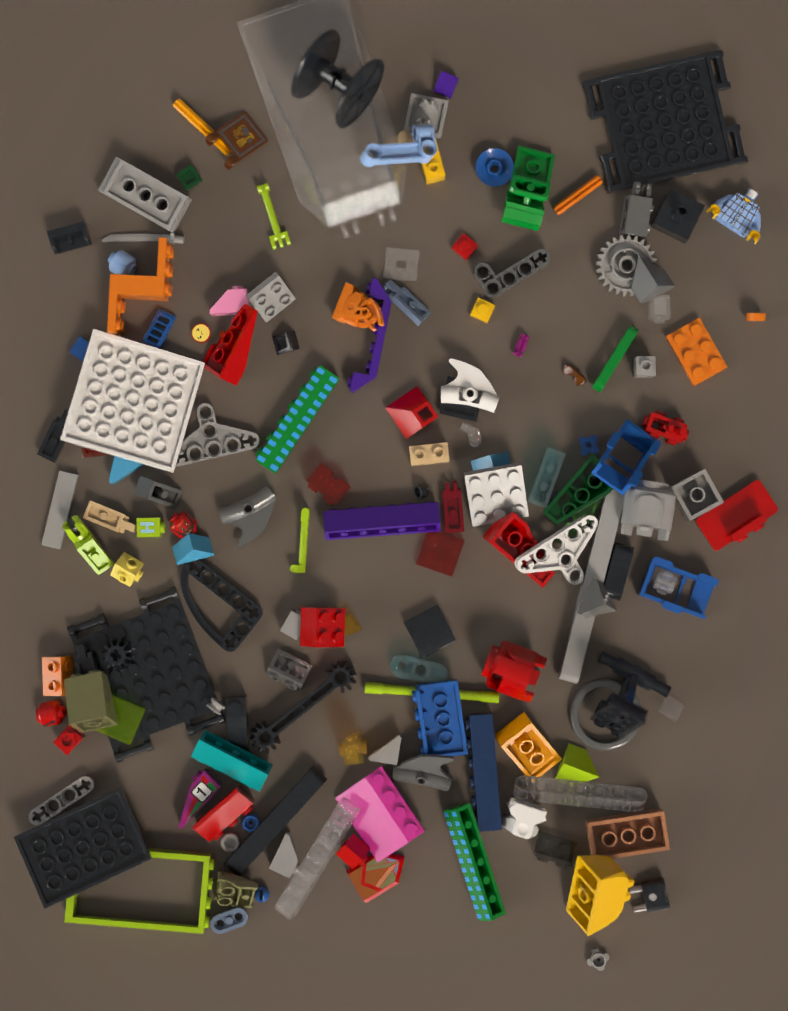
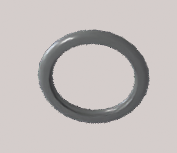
[569,678,641,751]

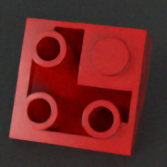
[385,386,439,439]

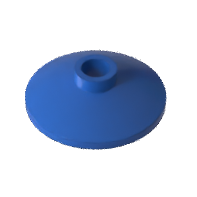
[476,148,514,187]

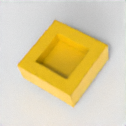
[470,298,495,323]

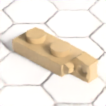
[83,500,137,533]

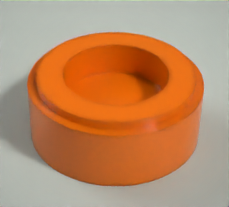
[746,313,766,321]

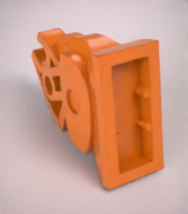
[332,282,384,332]

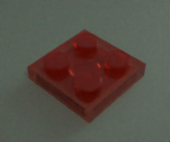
[416,532,465,577]

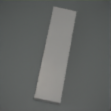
[41,471,79,549]

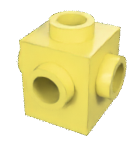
[111,552,144,587]

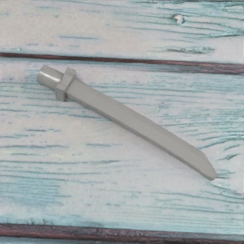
[102,232,185,245]

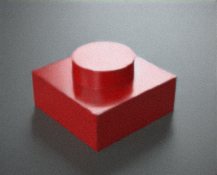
[451,233,478,261]

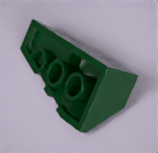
[542,454,613,525]

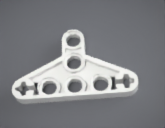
[515,514,598,585]

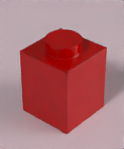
[336,833,371,869]

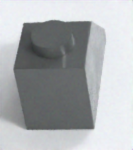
[134,476,182,509]

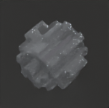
[653,570,677,595]

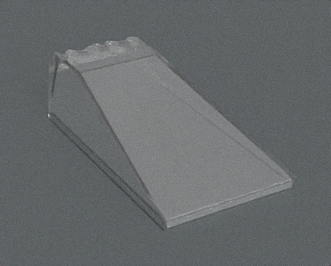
[237,0,407,238]

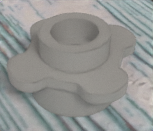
[587,948,609,971]

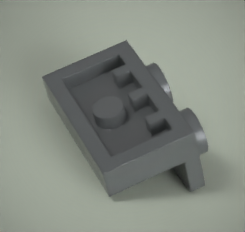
[266,648,312,691]

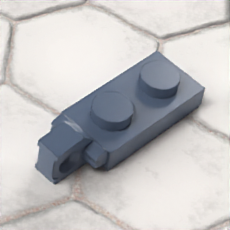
[383,279,431,326]

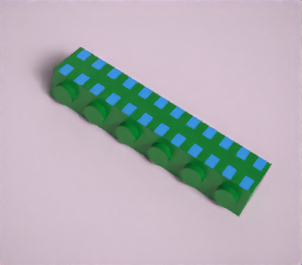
[255,365,340,474]
[443,803,506,921]

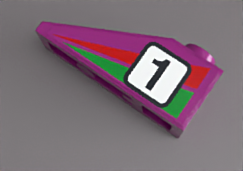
[178,769,223,829]

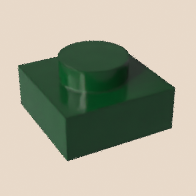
[176,164,203,192]

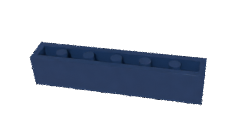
[465,712,502,832]

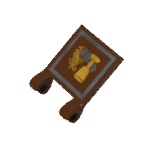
[205,111,269,170]

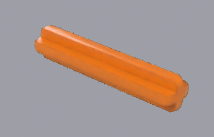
[553,175,603,215]

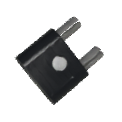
[629,878,670,913]

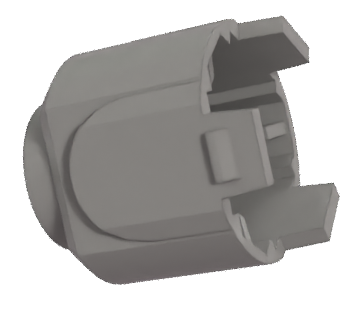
[620,480,676,541]

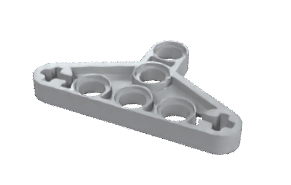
[176,403,260,467]

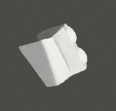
[501,797,547,839]

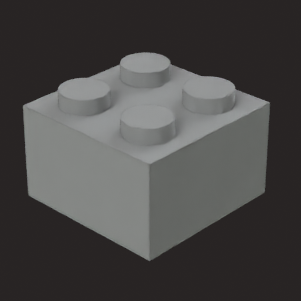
[669,469,724,521]

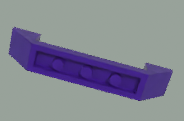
[347,278,392,393]

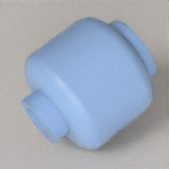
[108,250,137,275]

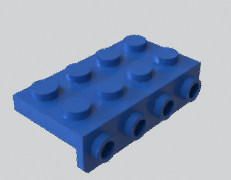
[412,679,468,756]

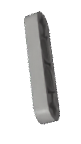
[29,775,95,825]

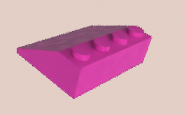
[335,766,426,862]

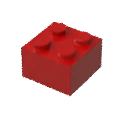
[300,607,346,647]

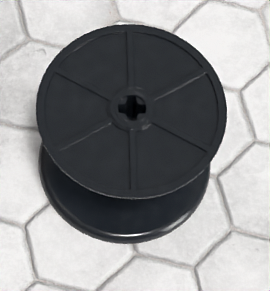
[291,29,384,128]

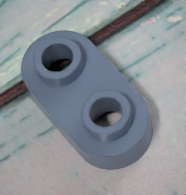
[210,907,248,934]

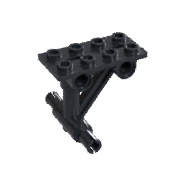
[590,651,671,737]

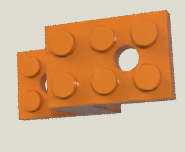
[107,238,174,337]

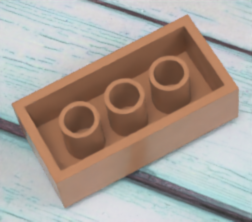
[585,808,670,858]

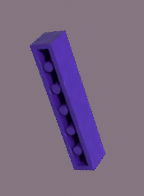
[323,501,440,540]

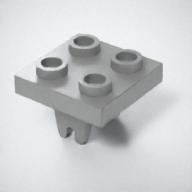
[404,93,449,139]
[246,272,296,323]

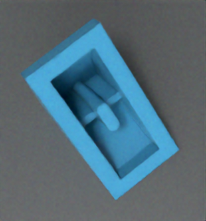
[471,451,511,471]
[109,456,144,485]
[172,533,214,565]

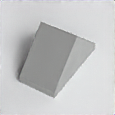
[368,733,402,765]

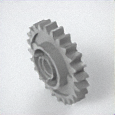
[595,235,657,297]

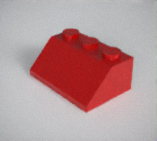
[192,784,254,842]

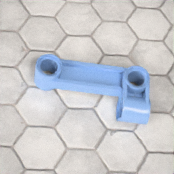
[360,124,437,167]

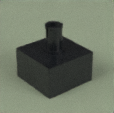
[651,189,705,244]

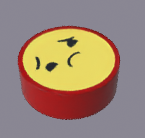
[191,323,211,343]

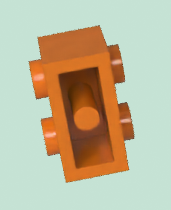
[42,656,74,696]

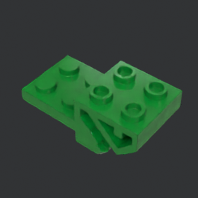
[501,145,555,231]

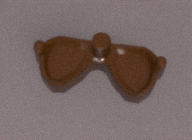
[563,363,587,386]

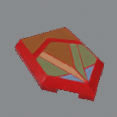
[346,854,405,903]

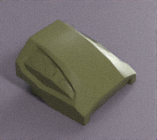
[214,871,258,908]

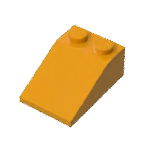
[494,712,562,783]

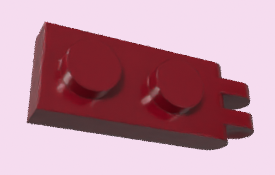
[442,480,465,533]

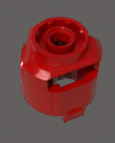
[481,640,547,702]

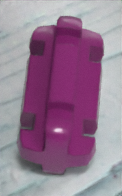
[513,334,529,357]

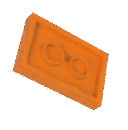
[665,317,727,387]

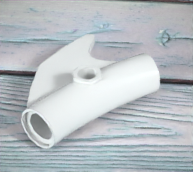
[441,358,500,413]

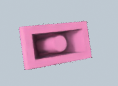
[210,286,249,316]

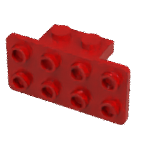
[695,480,778,551]

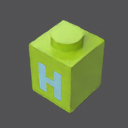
[136,518,166,537]

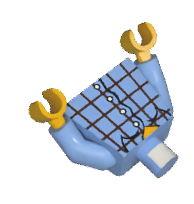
[706,188,761,244]

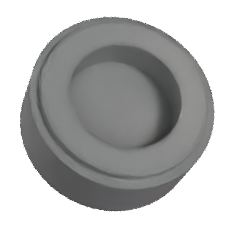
[220,832,240,852]

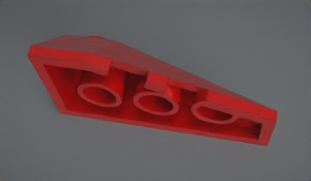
[202,304,258,386]
[482,512,555,588]

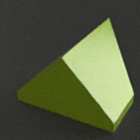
[555,743,600,786]

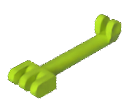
[257,183,291,250]
[290,507,310,573]

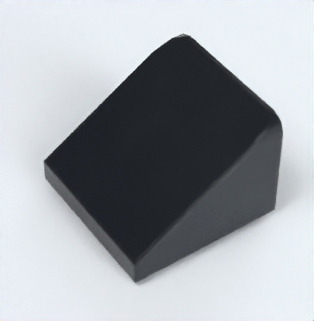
[272,331,299,355]

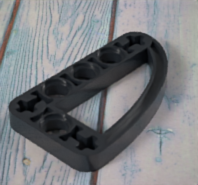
[180,559,263,652]

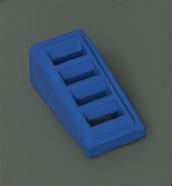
[142,309,177,349]

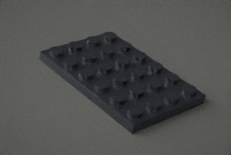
[13,788,153,909]

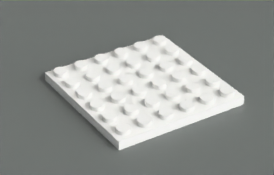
[60,329,205,473]

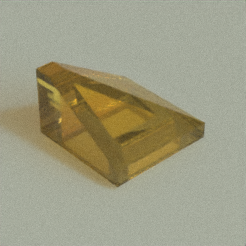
[345,614,362,636]

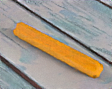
[173,98,231,156]

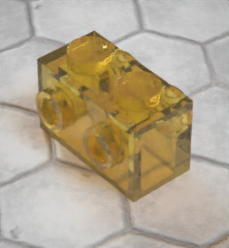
[339,733,367,765]

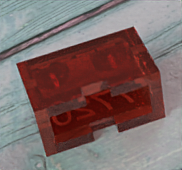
[306,463,351,506]

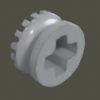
[207,697,226,715]

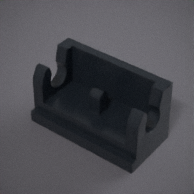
[47,221,92,255]

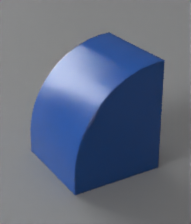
[69,336,89,362]

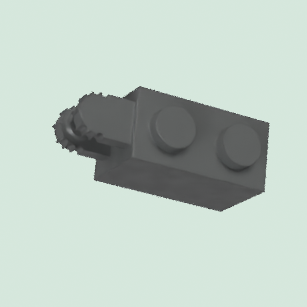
[619,181,654,238]

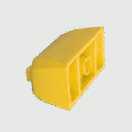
[566,855,634,936]

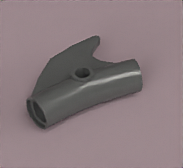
[219,485,277,548]
[393,754,454,792]

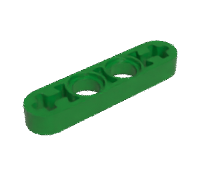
[592,325,639,393]

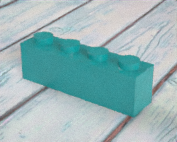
[191,730,273,792]

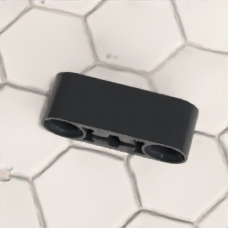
[603,542,634,601]

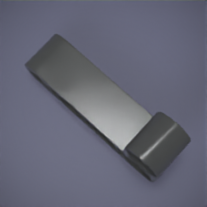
[474,249,551,299]

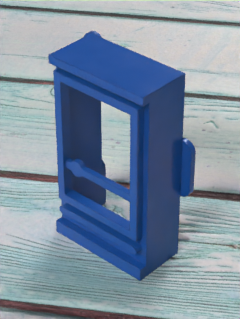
[591,419,661,495]
[637,557,719,619]

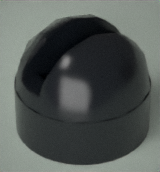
[413,483,430,499]

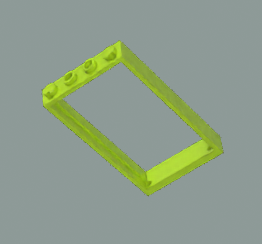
[65,848,215,934]

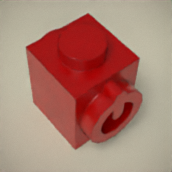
[53,725,86,755]

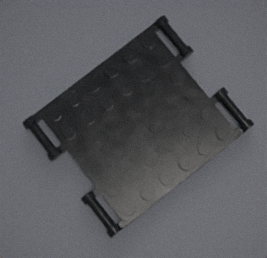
[582,50,748,194]
[67,586,226,763]

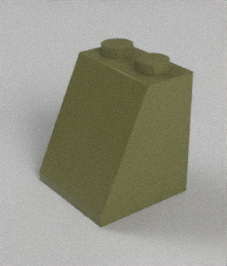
[64,670,119,733]

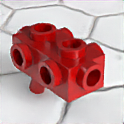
[642,410,689,446]

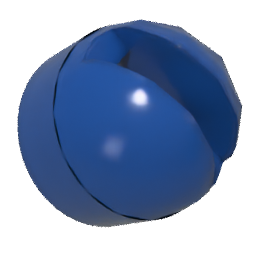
[254,886,270,902]

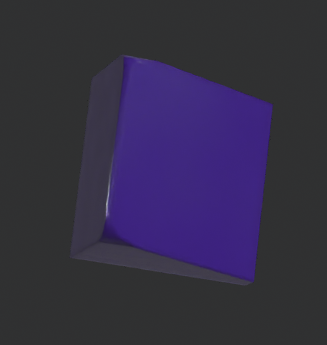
[434,71,459,99]

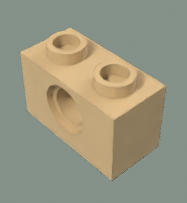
[409,442,450,466]

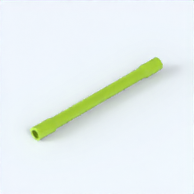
[365,682,499,703]

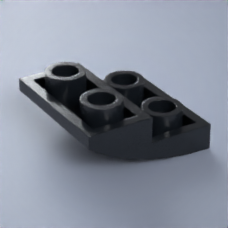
[404,605,456,659]

